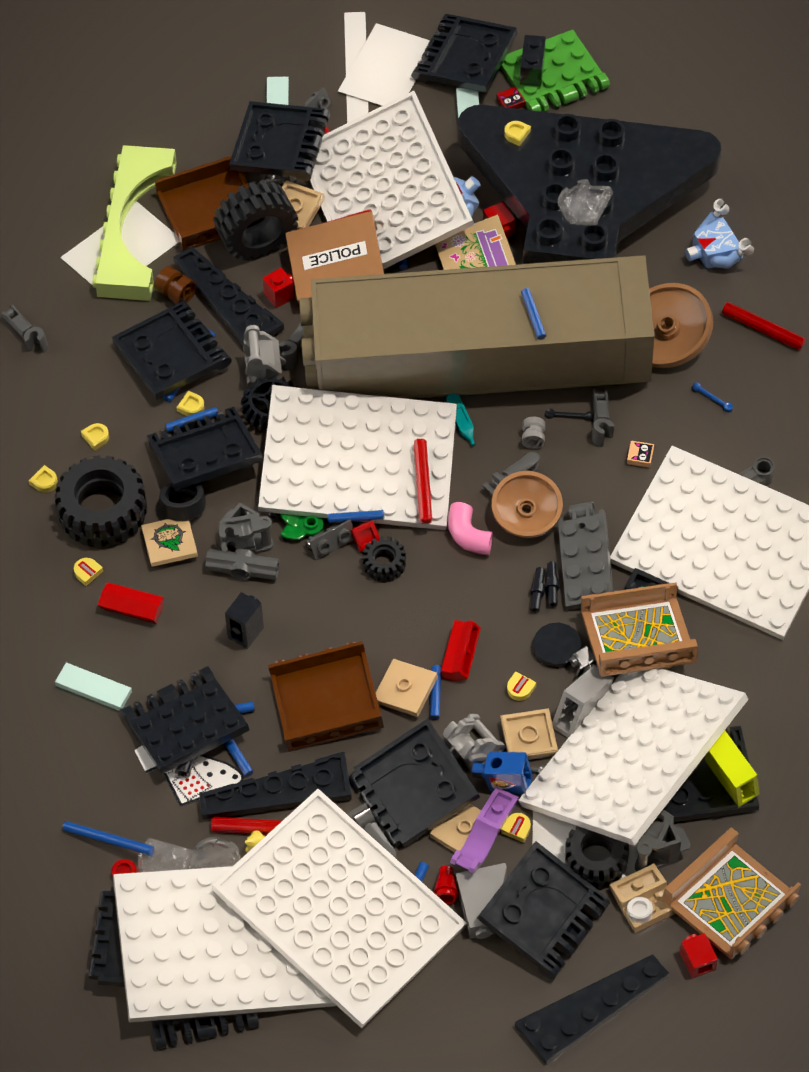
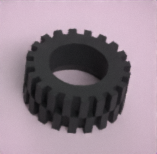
[213,180,298,260]

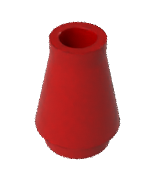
[433,865,459,905]

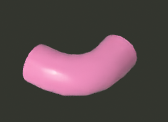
[448,502,493,555]

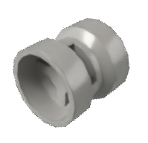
[522,417,546,449]

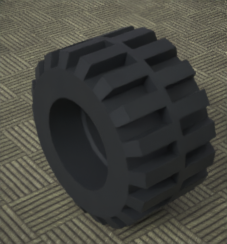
[565,826,629,889]

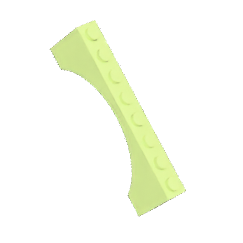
[92,145,177,301]

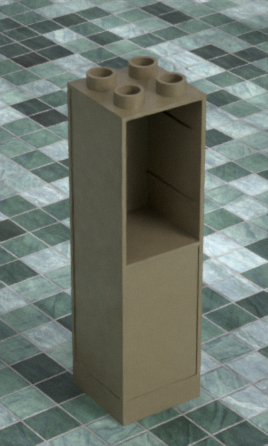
[300,256,654,399]

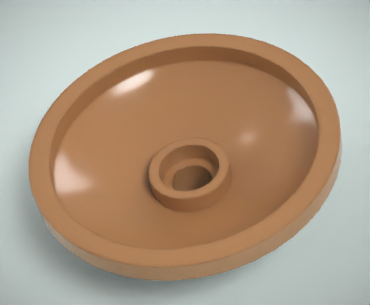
[492,471,563,538]

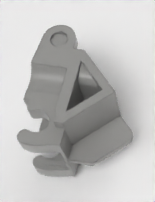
[243,325,286,385]
[443,714,506,773]

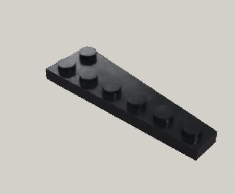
[173,247,284,346]
[199,752,352,820]
[515,954,669,1065]

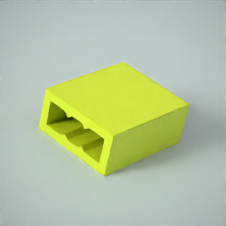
[705,730,760,807]

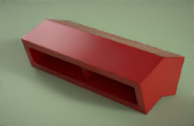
[98,582,164,624]
[441,620,481,681]

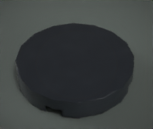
[533,622,581,668]

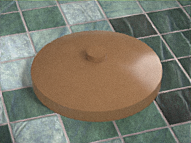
[649,283,713,368]

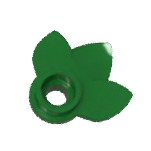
[280,514,323,540]

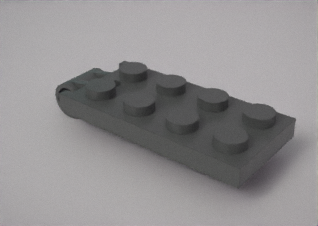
[558,501,614,610]

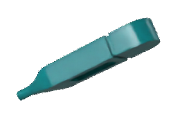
[446,393,476,446]

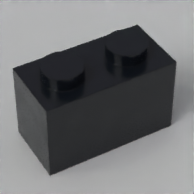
[520,35,546,86]
[225,592,264,649]

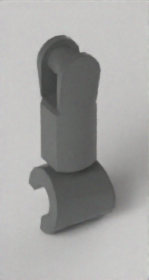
[1,305,48,352]
[279,322,304,369]
[591,389,615,447]
[482,452,540,496]
[346,803,396,858]

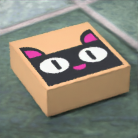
[627,441,654,468]

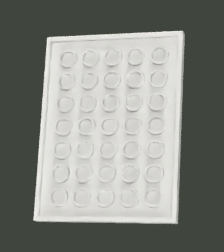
[310,91,475,269]
[258,385,457,530]
[610,446,809,640]
[518,668,748,846]
[212,789,467,1028]
[113,866,336,1022]

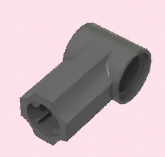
[739,457,774,486]

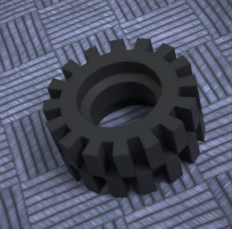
[363,536,406,583]

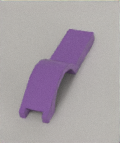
[450,787,519,873]

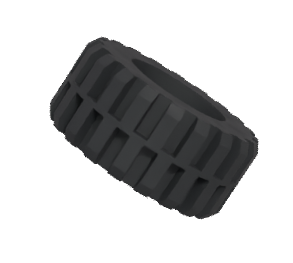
[55,455,147,547]

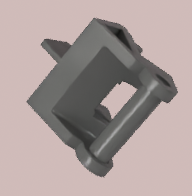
[219,502,274,554]
[634,810,691,872]

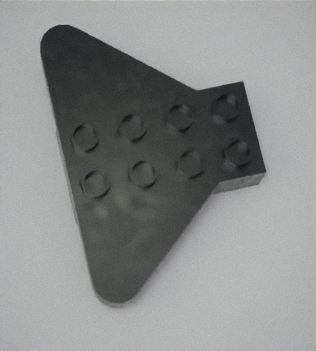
[458,105,721,264]

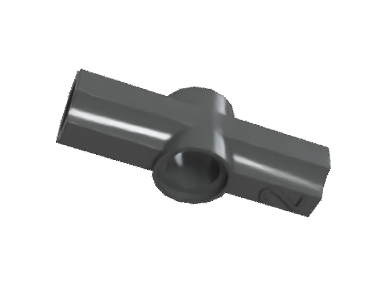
[205,549,280,580]

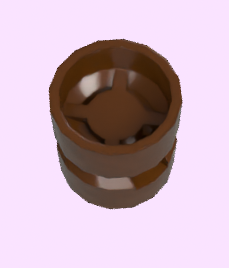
[154,266,197,304]

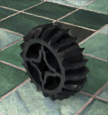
[241,375,298,432]

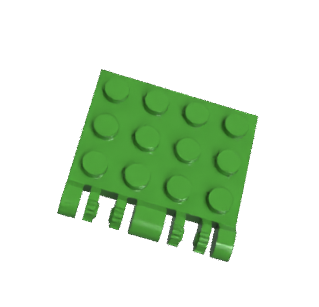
[500,30,610,112]

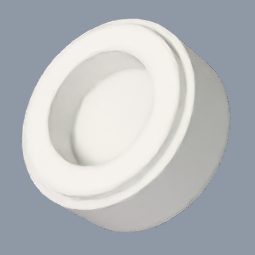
[627,897,653,924]

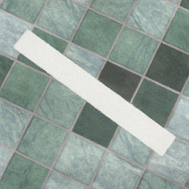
[344,12,368,123]

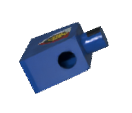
[472,752,533,796]

